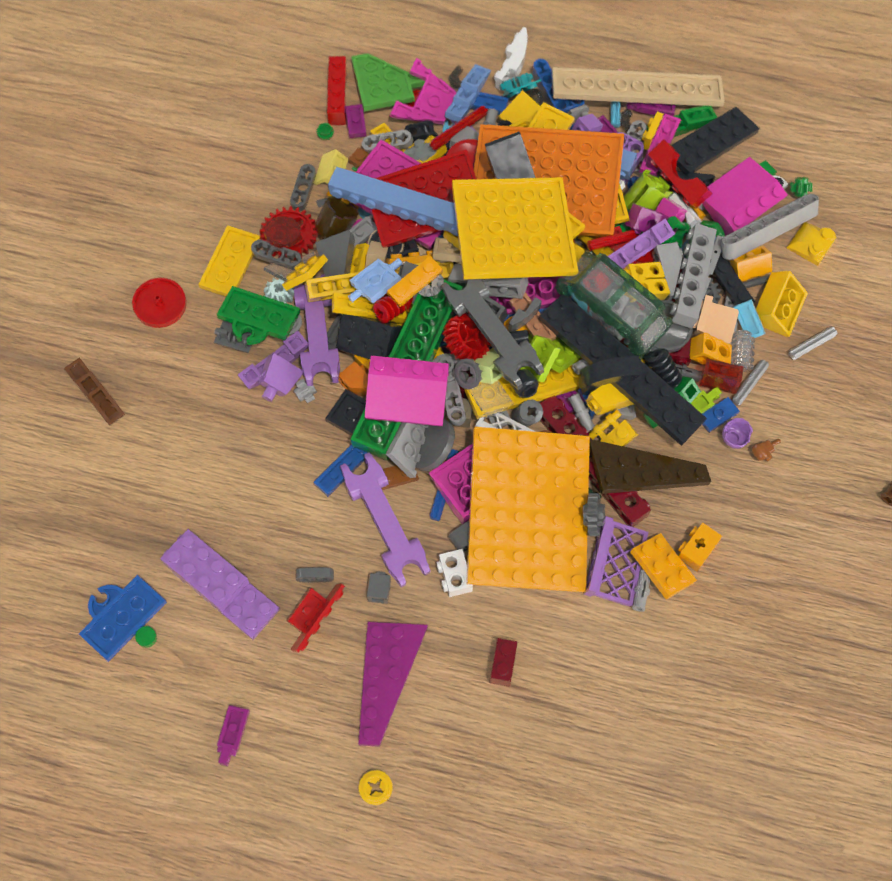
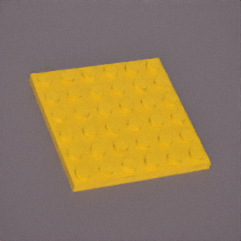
[452,177,578,279]

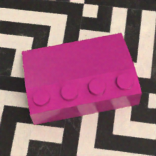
[702,157,788,236]
[365,356,449,427]
[429,443,473,525]

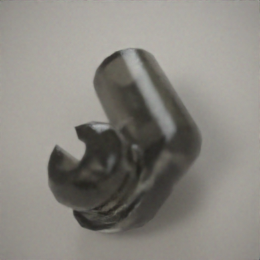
[620,109,633,132]

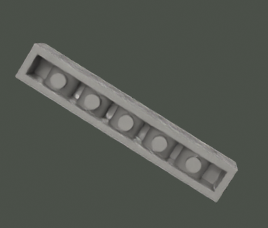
[670,223,717,329]

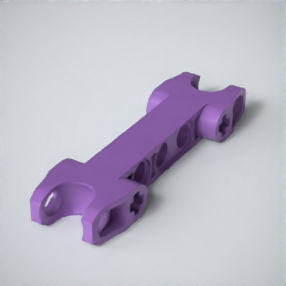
[294,274,340,386]
[340,453,430,587]

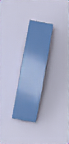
[445,64,491,122]

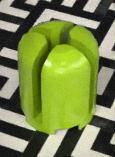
[623,169,673,211]

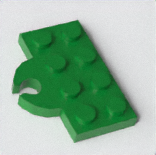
[217,286,301,345]

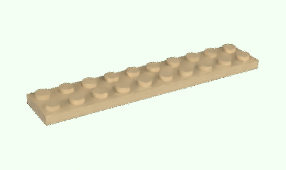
[552,67,725,107]

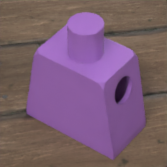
[259,353,303,402]

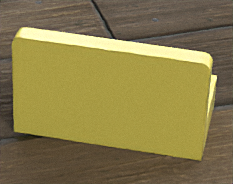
[314,149,348,185]

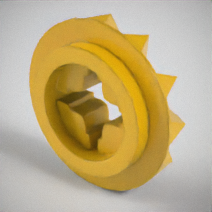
[359,770,393,805]

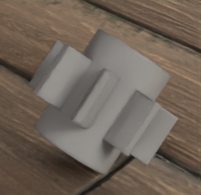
[294,379,317,403]

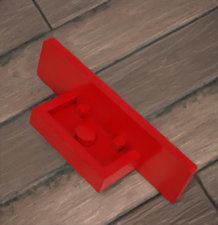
[286,583,345,653]

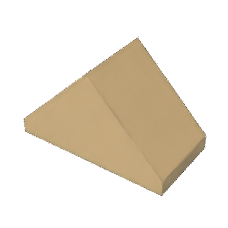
[365,241,388,268]

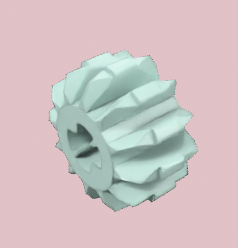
[264,276,295,303]

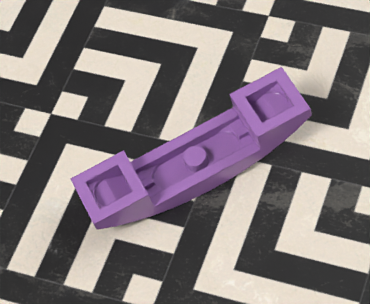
[606,219,675,273]
[237,331,309,389]

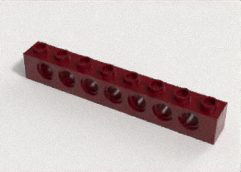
[540,395,651,527]

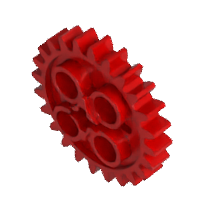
[259,206,318,260]

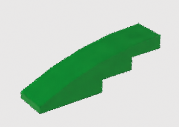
[646,106,717,137]

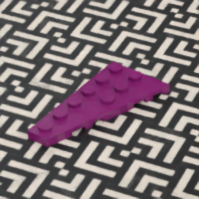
[358,622,428,747]

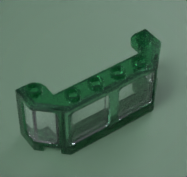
[555,250,673,360]

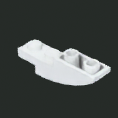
[494,27,527,91]

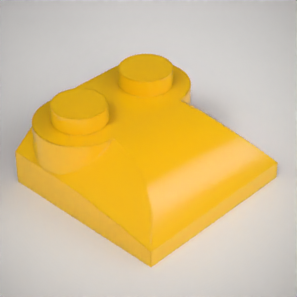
[787,222,837,266]

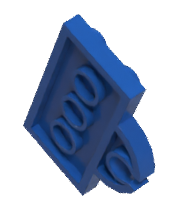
[79,575,167,662]

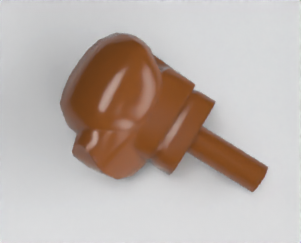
[752,439,781,462]

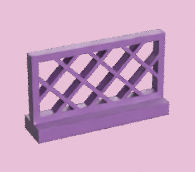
[583,516,648,607]

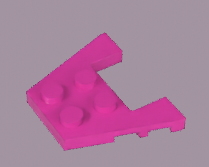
[390,58,457,124]

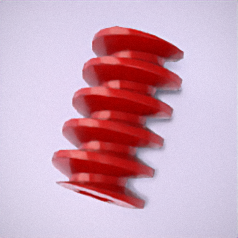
[373,294,413,324]

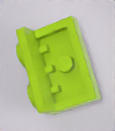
[520,335,561,383]

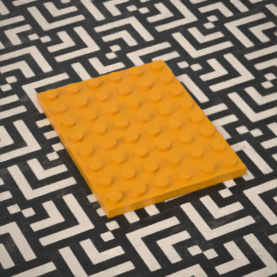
[467,427,590,593]

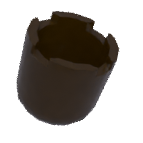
[315,196,359,239]

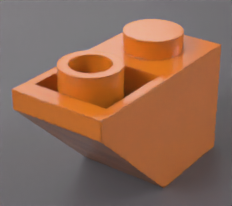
[339,361,368,396]

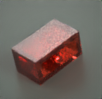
[699,358,744,394]

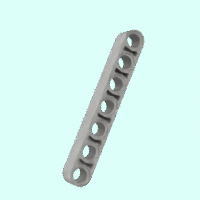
[722,194,819,260]

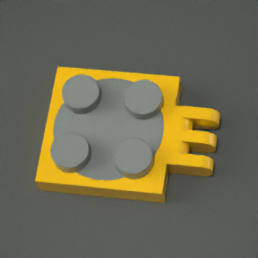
[403,136,447,163]

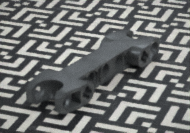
[441,271,544,390]

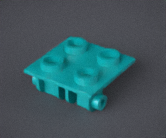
[499,73,542,98]

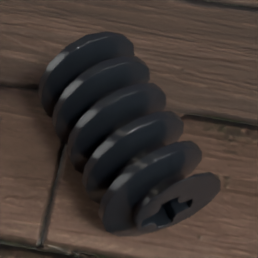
[645,348,682,389]

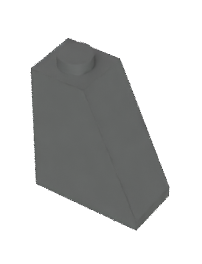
[315,230,355,277]

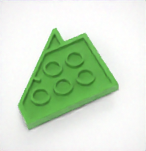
[351,53,425,111]

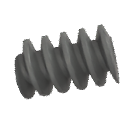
[511,399,543,427]

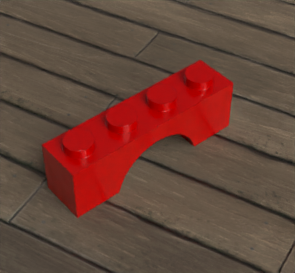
[327,56,347,125]
[648,139,713,208]

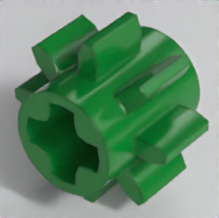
[790,177,813,197]

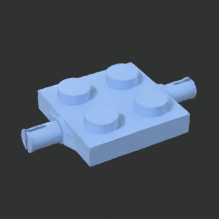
[348,258,403,303]

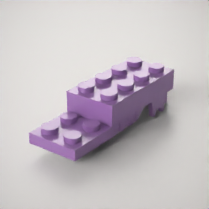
[160,529,280,640]

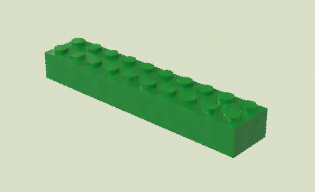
[350,279,463,461]

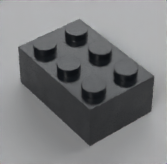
[336,314,402,359]

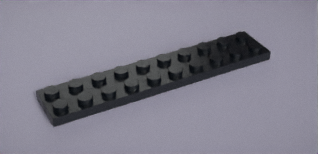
[538,293,707,446]

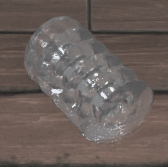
[730,330,755,372]

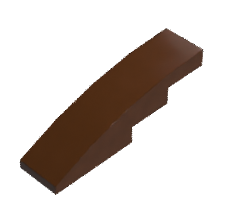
[64,357,125,426]

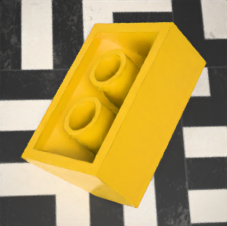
[756,270,807,337]

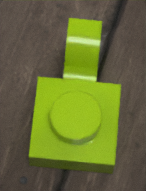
[691,387,722,413]

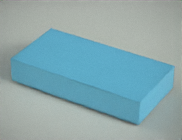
[733,299,765,341]

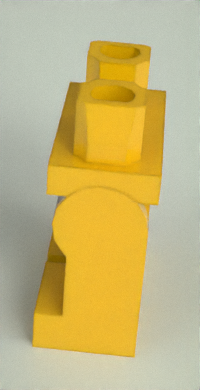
[614,262,670,303]

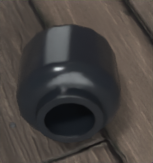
[510,369,539,398]

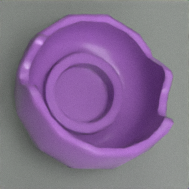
[722,418,753,449]

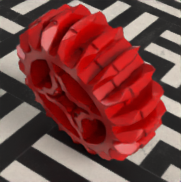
[442,314,491,361]

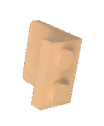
[693,295,739,344]

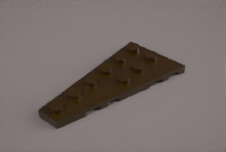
[589,439,712,494]

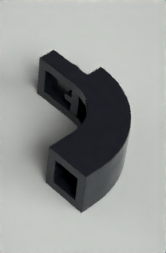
[578,356,642,395]

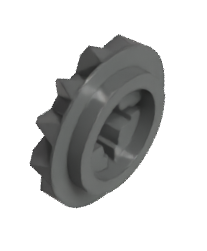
[454,358,483,389]

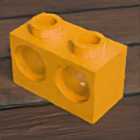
[690,333,732,371]

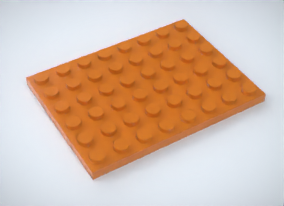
[474,124,624,237]

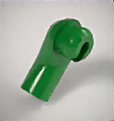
[701,220,725,237]

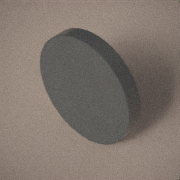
[638,300,693,353]
[416,419,455,471]

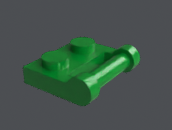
[660,216,691,248]

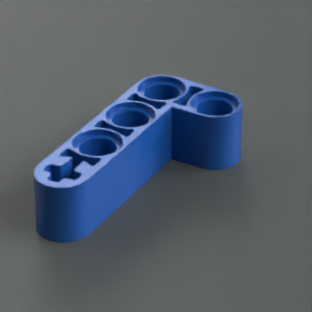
[532,59,585,114]

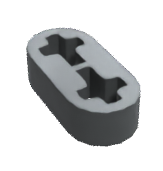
[296,568,334,583]

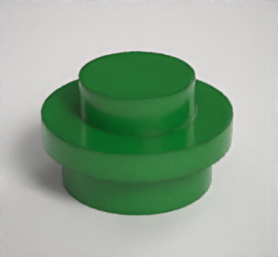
[316,123,334,140]

